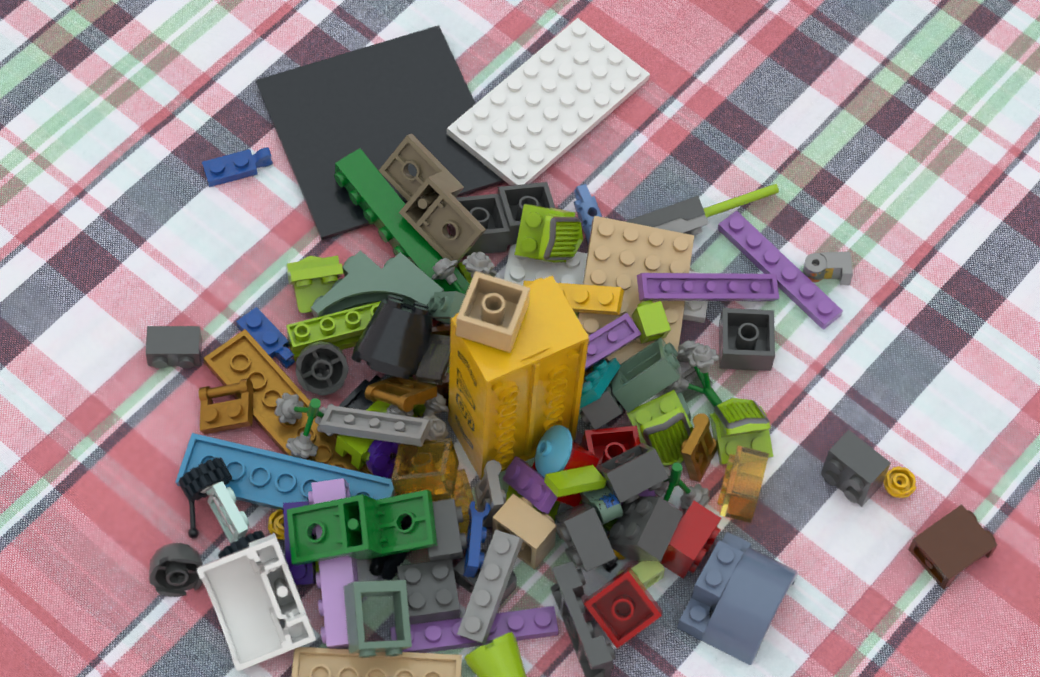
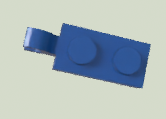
[202,147,273,187]
[236,307,295,369]
[463,501,490,578]

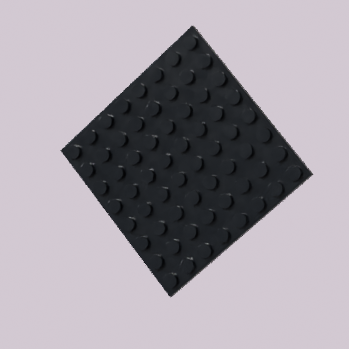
[256,25,505,240]

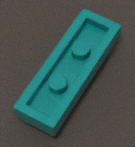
[580,358,621,409]

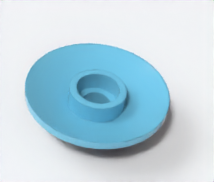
[535,425,572,477]

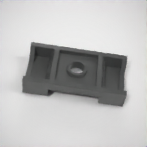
[551,561,616,677]

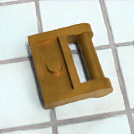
[365,376,437,412]
[198,378,253,434]
[681,413,717,482]

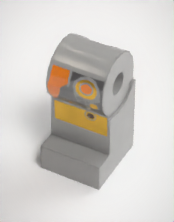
[803,252,853,285]

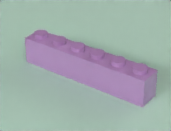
[308,478,359,649]

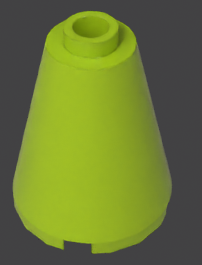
[464,632,526,677]

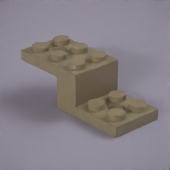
[378,134,486,265]

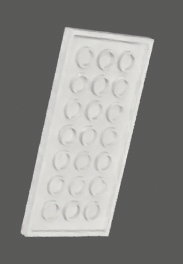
[446,18,650,186]

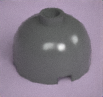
[295,341,349,396]
[149,543,204,597]

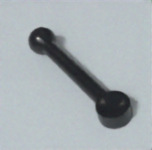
[188,501,199,538]

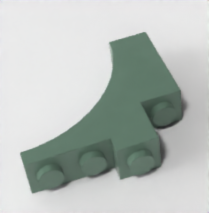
[311,250,444,318]

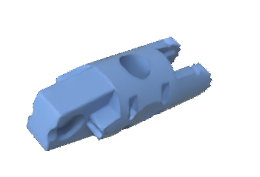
[573,184,602,245]

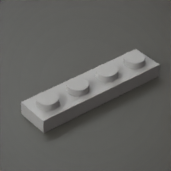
[319,405,431,446]
[457,529,523,644]

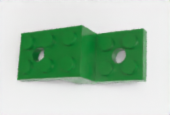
[287,490,437,565]

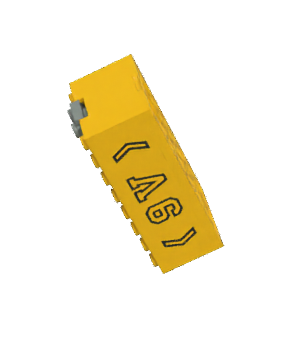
[448,276,589,480]

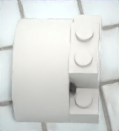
[197,533,316,671]

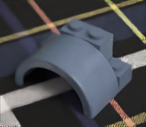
[677,532,798,665]

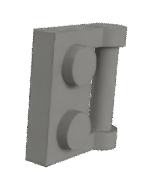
[475,460,506,527]

